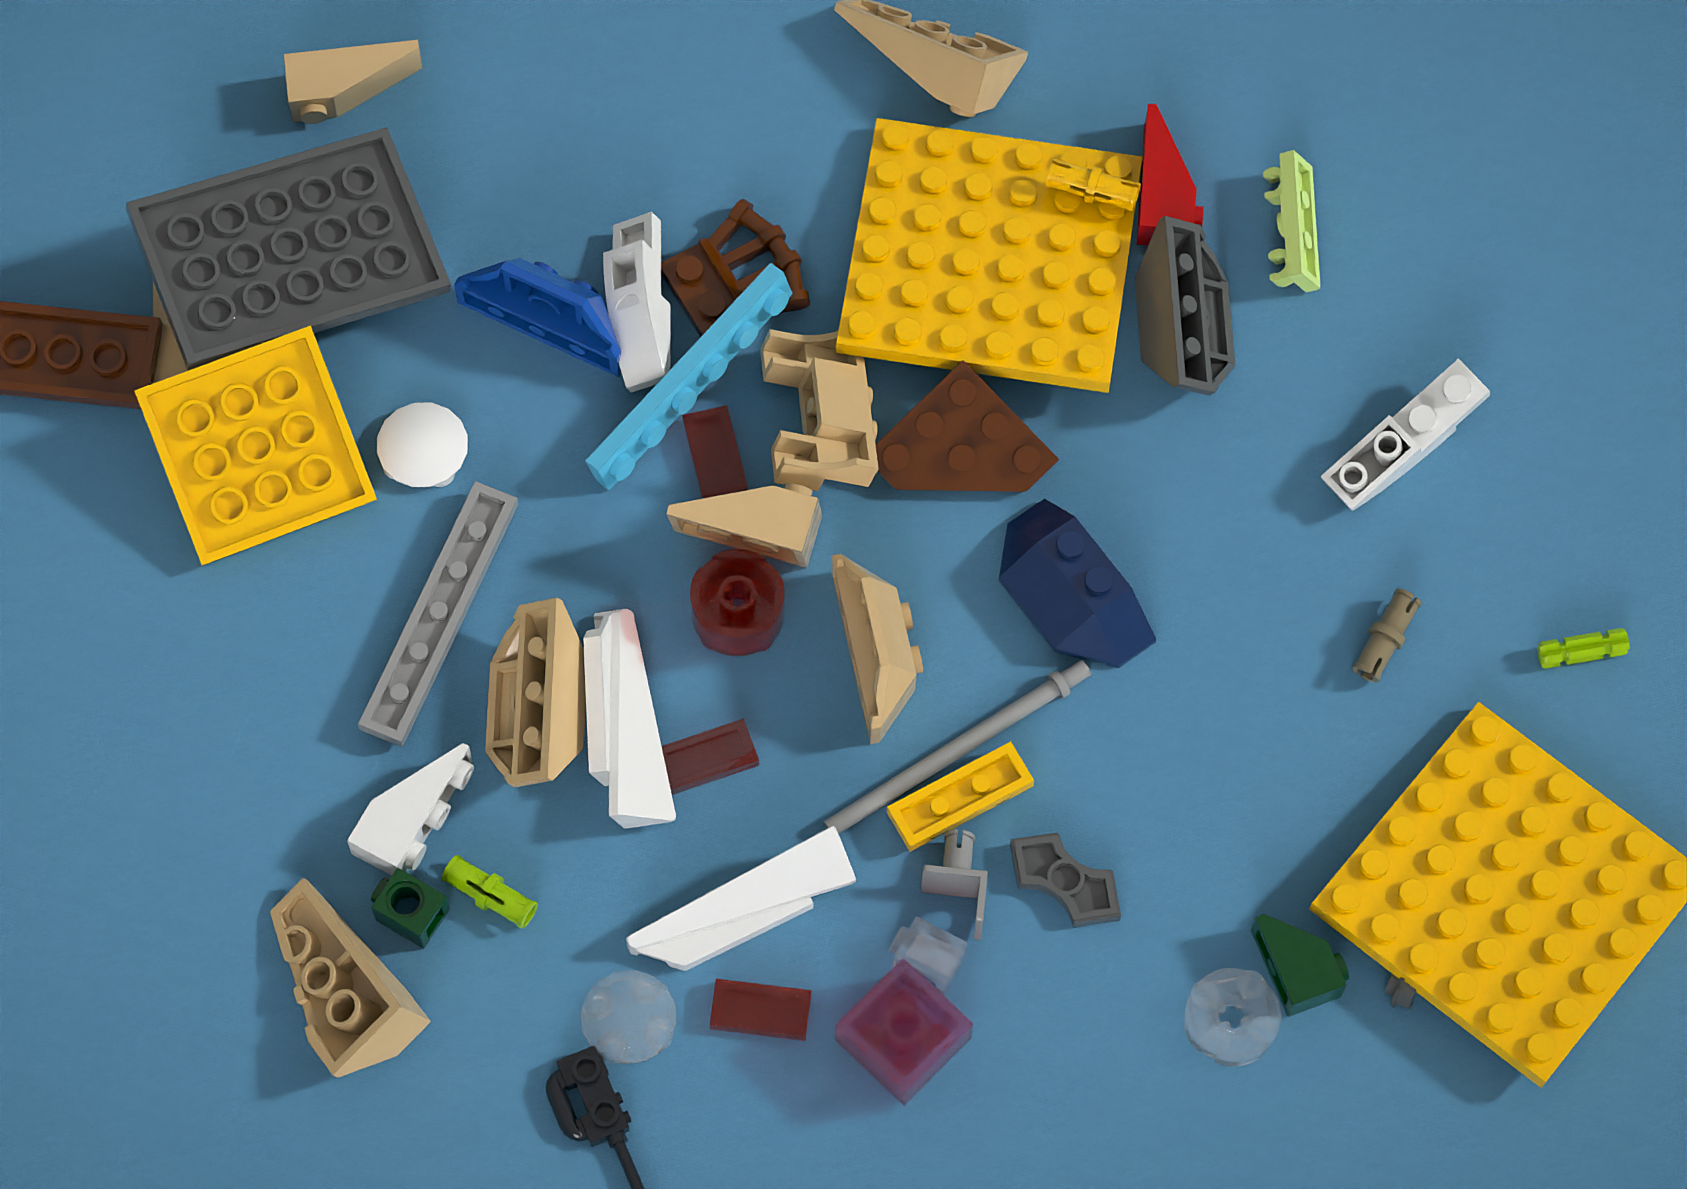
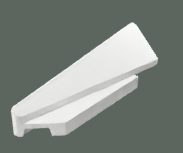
[583,609,676,829]
[626,826,856,971]

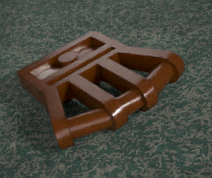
[661,198,810,337]

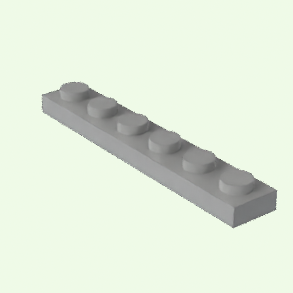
[358,481,519,747]

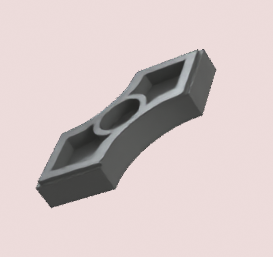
[1010,832,1121,928]

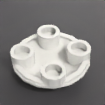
[377,403,468,487]

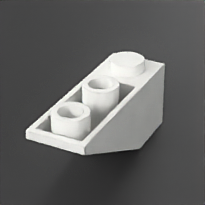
[347,743,474,876]

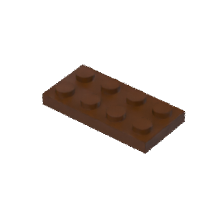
[0,301,163,409]

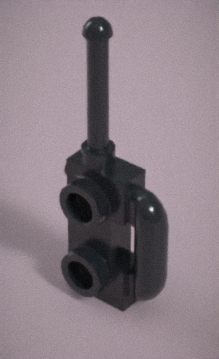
[545,1045,645,1189]

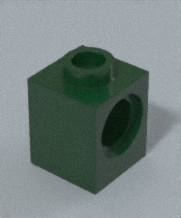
[371,868,450,949]

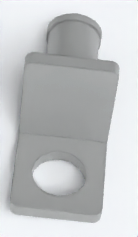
[921,829,988,940]

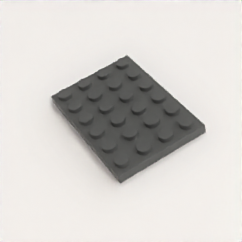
[126,127,451,371]

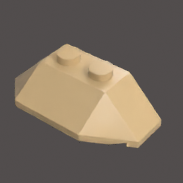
[831,554,923,744]
[485,597,586,787]

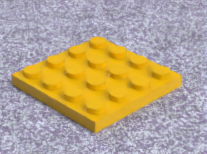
[135,325,377,565]

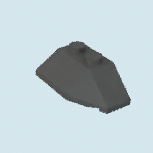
[1135,216,1235,395]

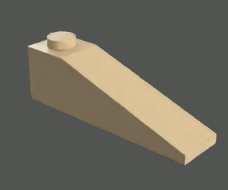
[834,0,1028,117]

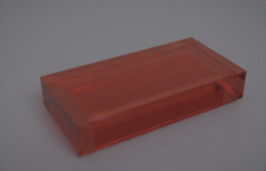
[682,405,748,499]
[662,718,759,795]
[710,979,812,1041]

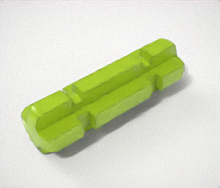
[1537,628,1630,669]

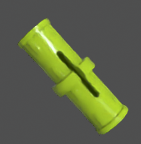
[441,855,538,929]

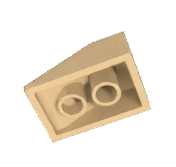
[666,483,822,568]

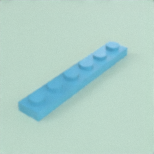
[585,263,793,490]

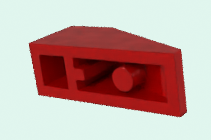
[1136,104,1204,246]

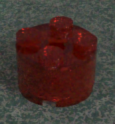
[690,549,784,656]

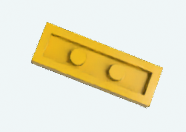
[887,741,1034,852]

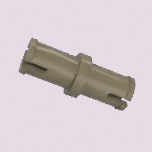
[1352,588,1422,683]

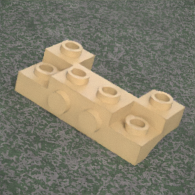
[760,329,879,491]

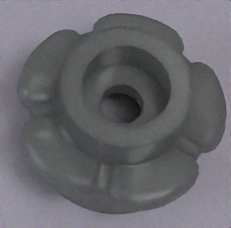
[1385,974,1416,1010]

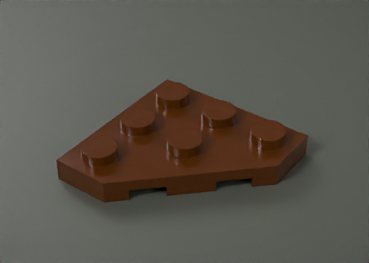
[875,360,1060,492]

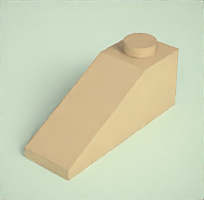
[284,40,422,124]

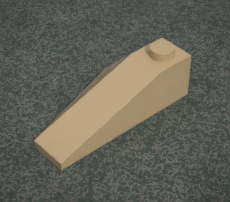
[270,878,431,1078]

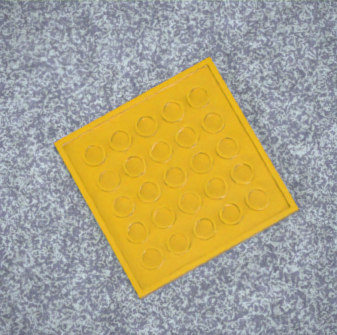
[836,118,1142,393]
[1309,702,1687,1088]

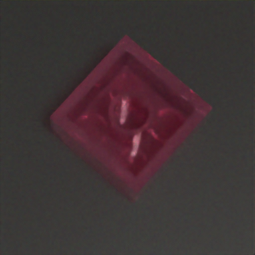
[835,958,974,1106]

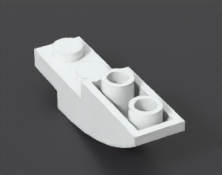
[603,212,671,393]
[1321,358,1490,511]

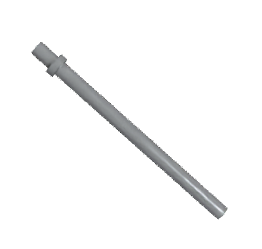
[823,660,1091,834]

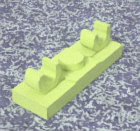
[1263,150,1321,293]

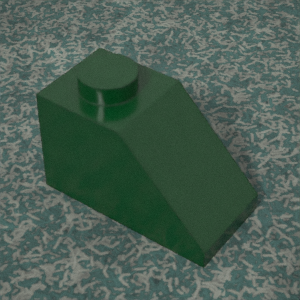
[1251,914,1349,1017]

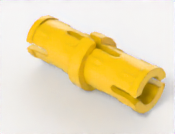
[1046,158,1141,212]

